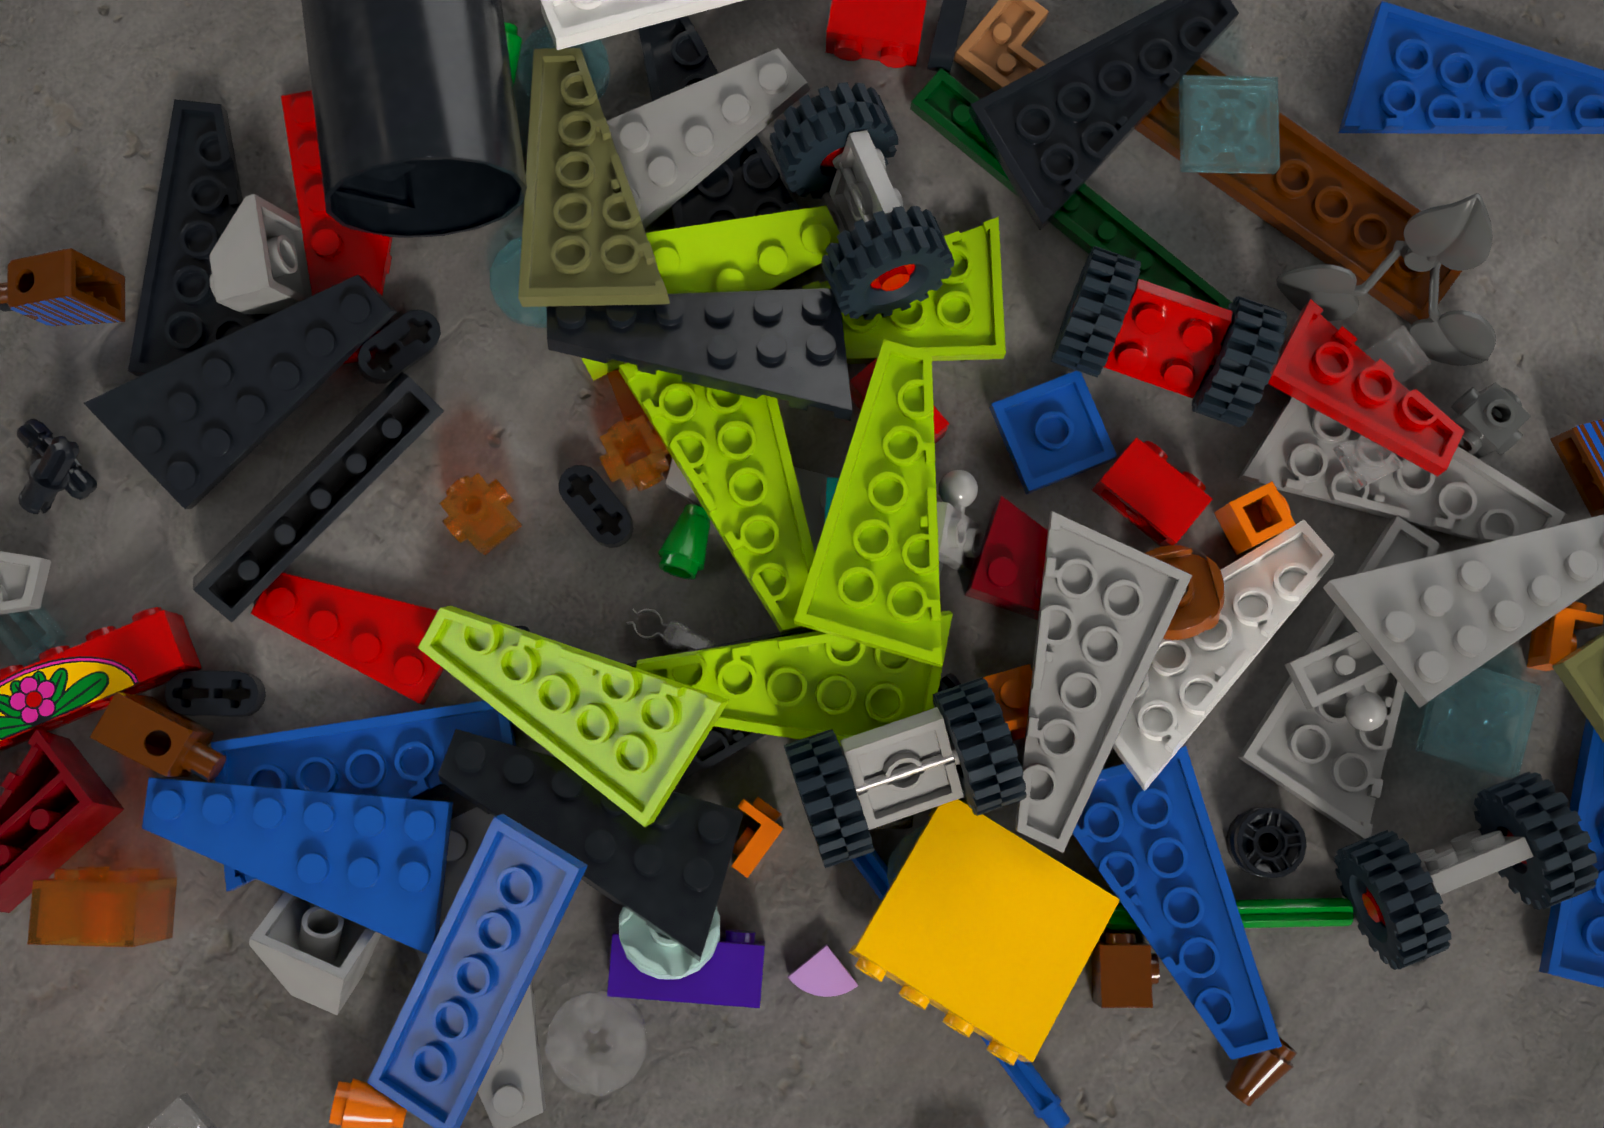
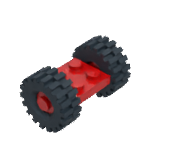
[1051,246,1287,427]

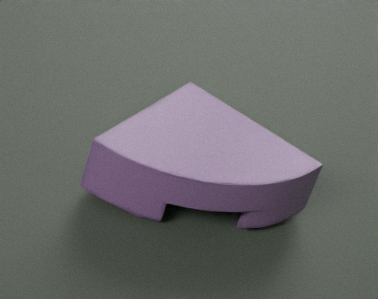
[788,944,858,997]

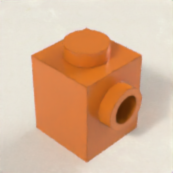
[1214,481,1296,555]

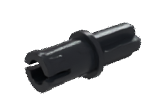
[18,436,80,514]

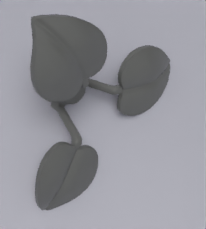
[1276,193,1496,366]

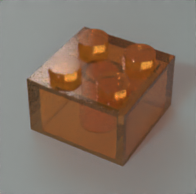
[27,866,177,947]

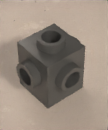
[1450,382,1531,459]

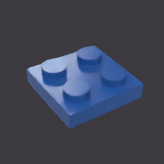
[989,371,1117,495]

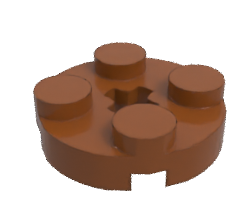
[1145,545,1225,640]

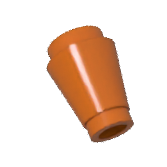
[329,1078,407,1128]

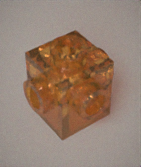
[599,415,669,491]
[439,473,523,555]

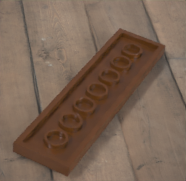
[1135,58,1462,324]

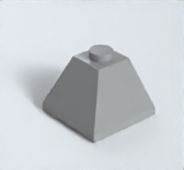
[209,194,312,314]
[249,891,381,1015]

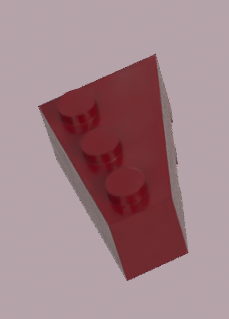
[965,496,1048,620]
[0,729,124,913]

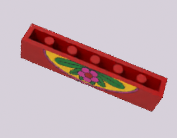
[0,607,202,752]

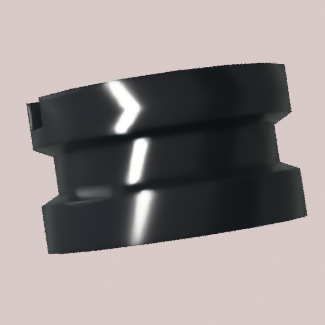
[1226,807,1307,878]

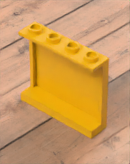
[849,799,1120,1066]

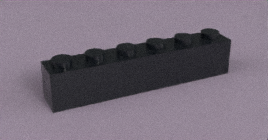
[193,372,444,622]

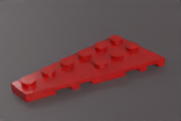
[281,90,393,364]

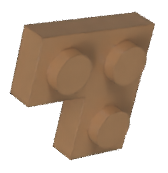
[954,0,1049,91]

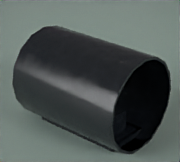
[301,0,527,238]

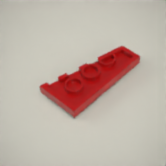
[1268,299,1465,477]
[250,573,444,705]

